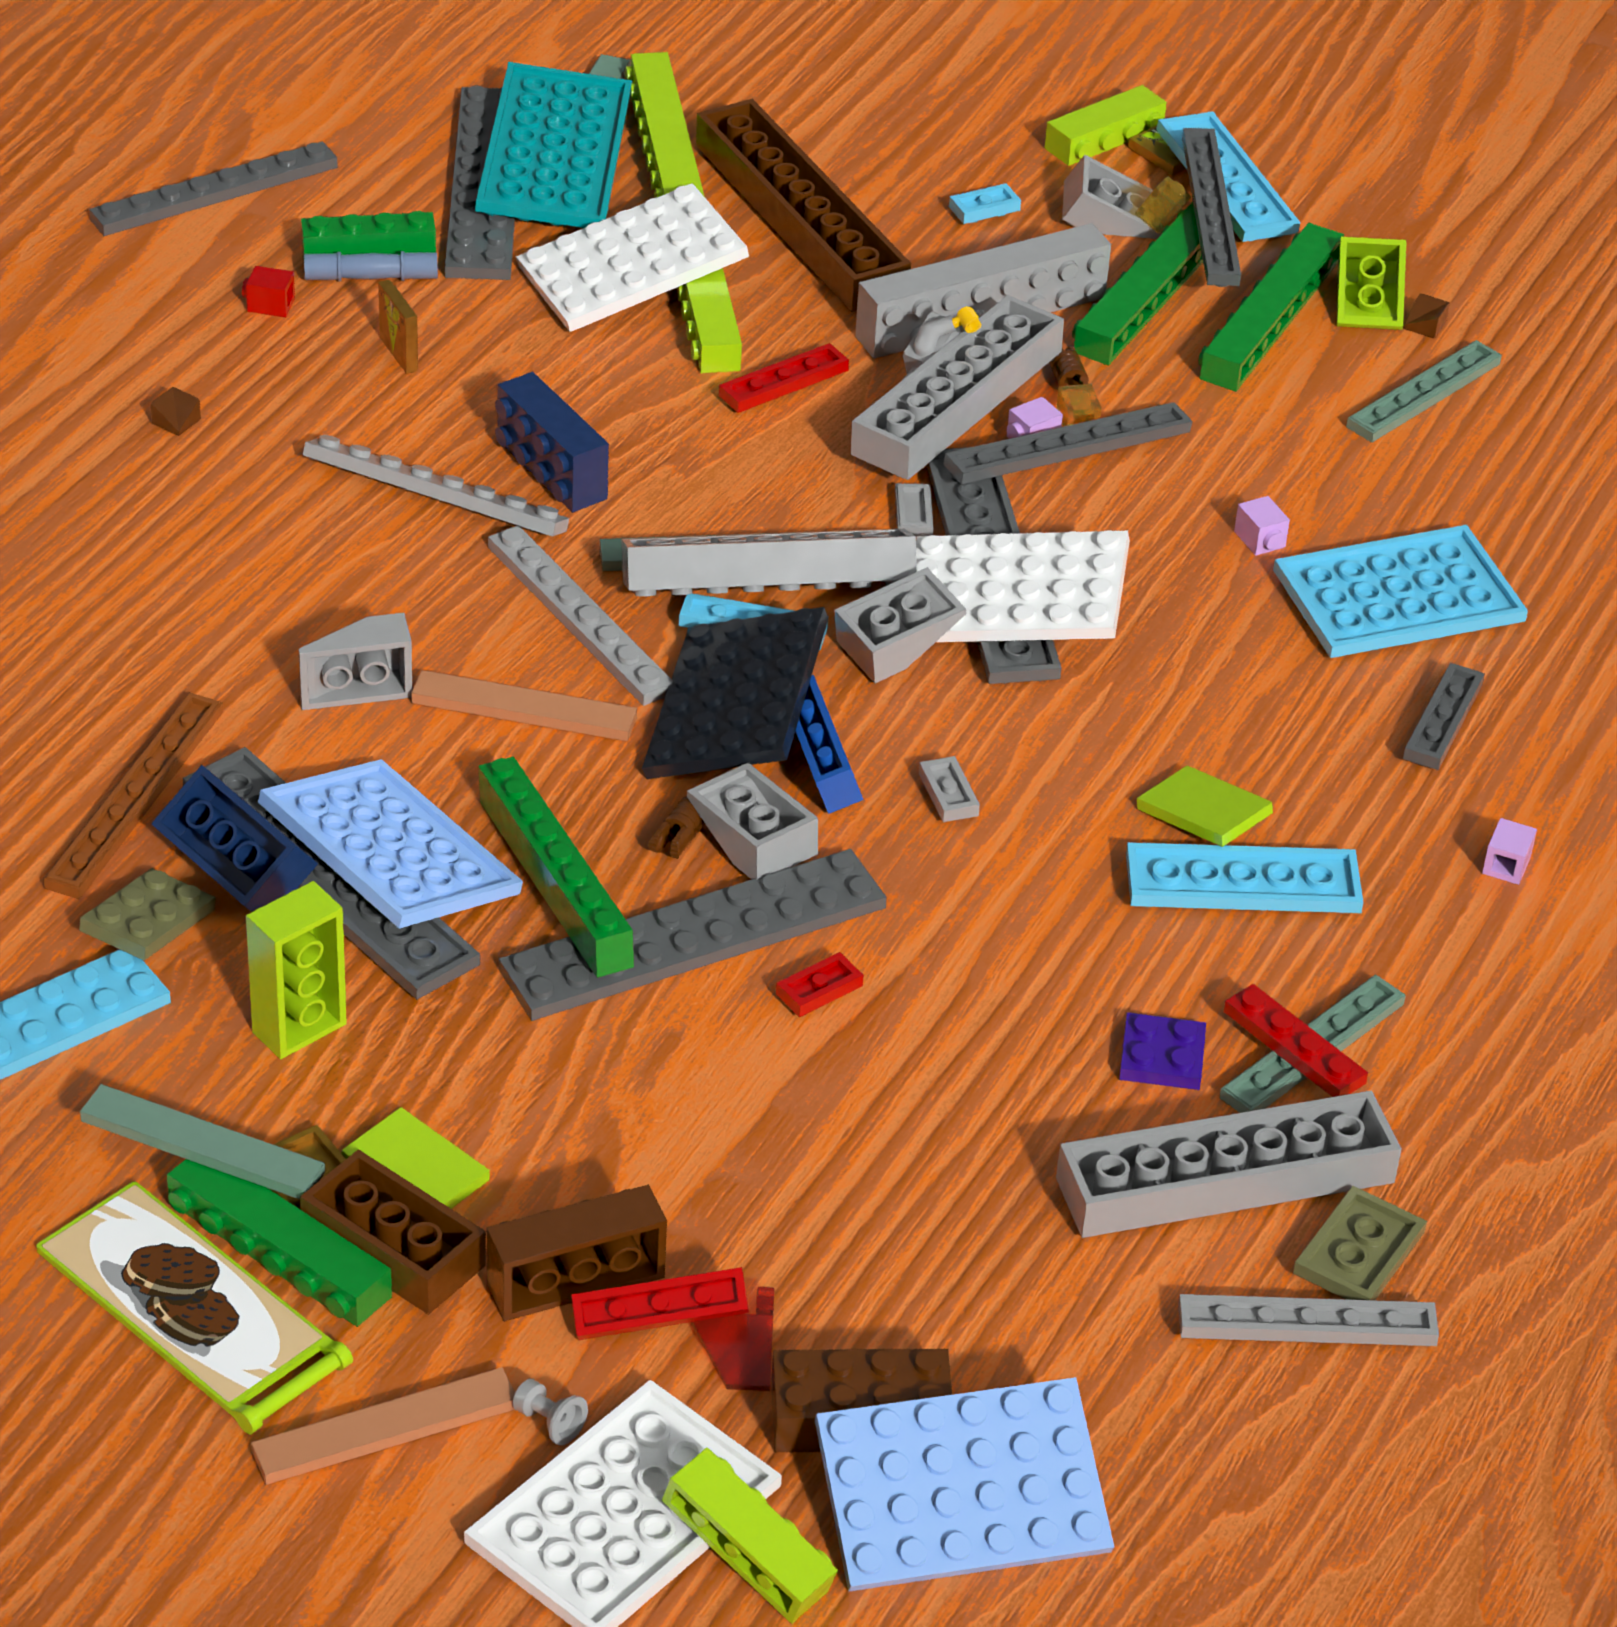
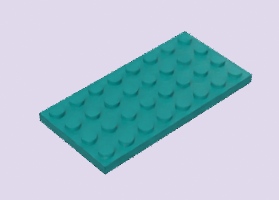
[475,62,632,228]

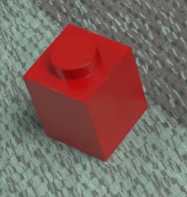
[242,266,295,318]

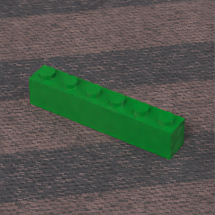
[167,1159,392,1327]

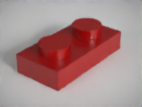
[776,952,864,1017]

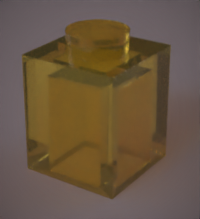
[1135,176,1191,234]
[1056,384,1102,427]

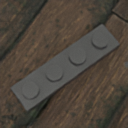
[1403,663,1485,770]

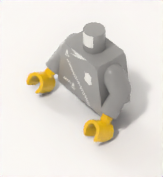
[903,306,981,379]

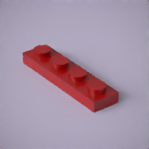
[719,343,849,413]
[1223,984,1368,1097]
[571,1267,749,1340]

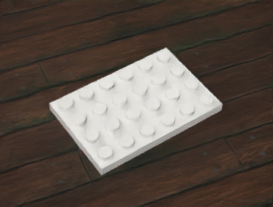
[516,183,749,332]
[916,530,1130,642]
[464,1380,782,1627]

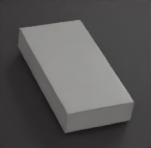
[895,483,933,537]

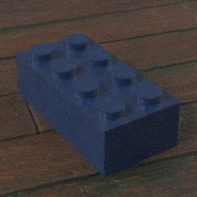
[495,372,609,513]
[151,765,318,912]

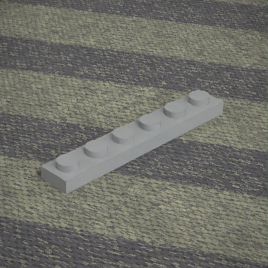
[1178,1294,1439,1346]

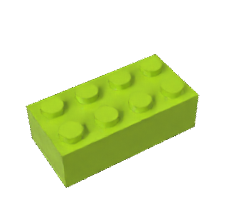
[246,881,347,1060]

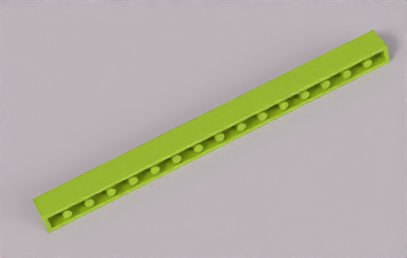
[625,52,742,373]

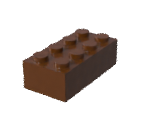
[300,1149,486,1315]
[487,1184,667,1321]
[771,1349,952,1452]

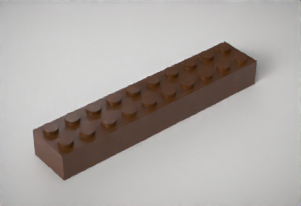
[696,98,911,312]

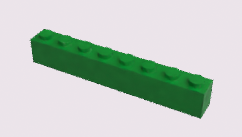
[1072,201,1203,366]
[1198,222,1344,392]
[478,756,634,978]

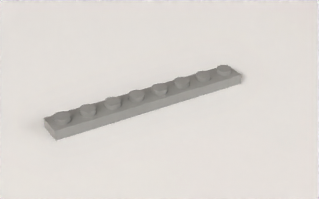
[303,435,570,537]
[488,525,673,706]

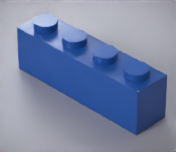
[796,675,864,814]

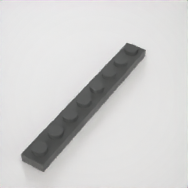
[1182,128,1241,287]
[89,141,338,236]
[943,402,1193,484]

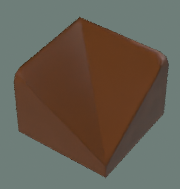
[1404,293,1450,338]
[151,387,201,436]

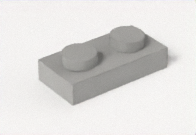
[918,756,980,822]

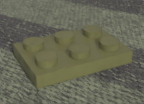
[79,868,216,961]
[1293,1186,1427,1300]

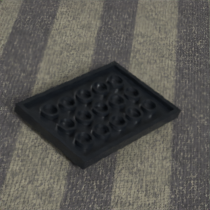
[642,607,828,779]

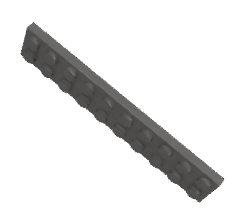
[445,86,515,280]
[926,447,1062,684]
[183,747,480,1000]
[499,849,887,1021]

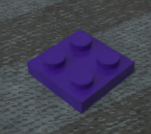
[1119,1012,1206,1090]

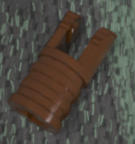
[1049,346,1089,395]
[647,796,705,859]

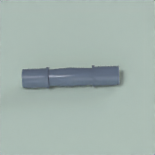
[304,251,438,282]

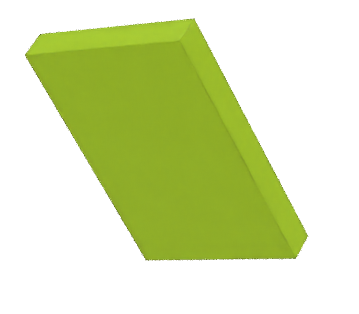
[1137,765,1273,847]
[341,1107,490,1209]

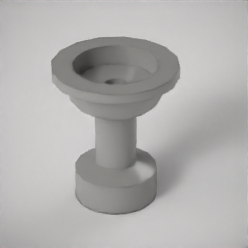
[513,1379,588,1445]

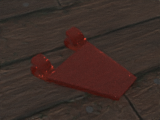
[691,1286,774,1391]

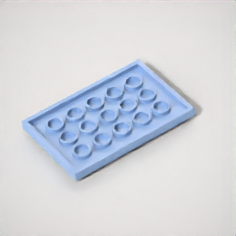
[258,759,523,929]
[815,1377,1114,1592]

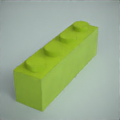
[1045,85,1167,166]
[662,1447,838,1624]

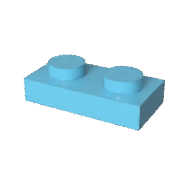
[949,183,1021,224]

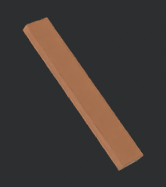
[411,670,637,741]
[251,1367,515,1485]

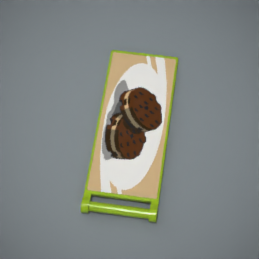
[36,1182,353,1435]

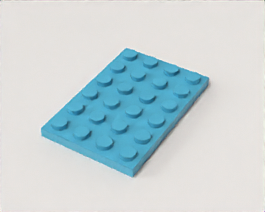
[1273,525,1528,658]

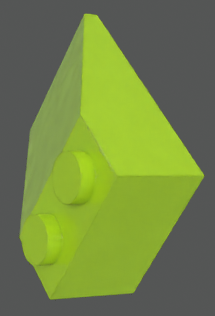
[1337,237,1406,330]

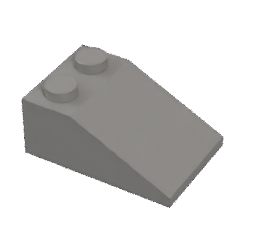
[1062,154,1165,239]
[835,567,967,683]
[299,613,412,710]
[687,763,818,880]

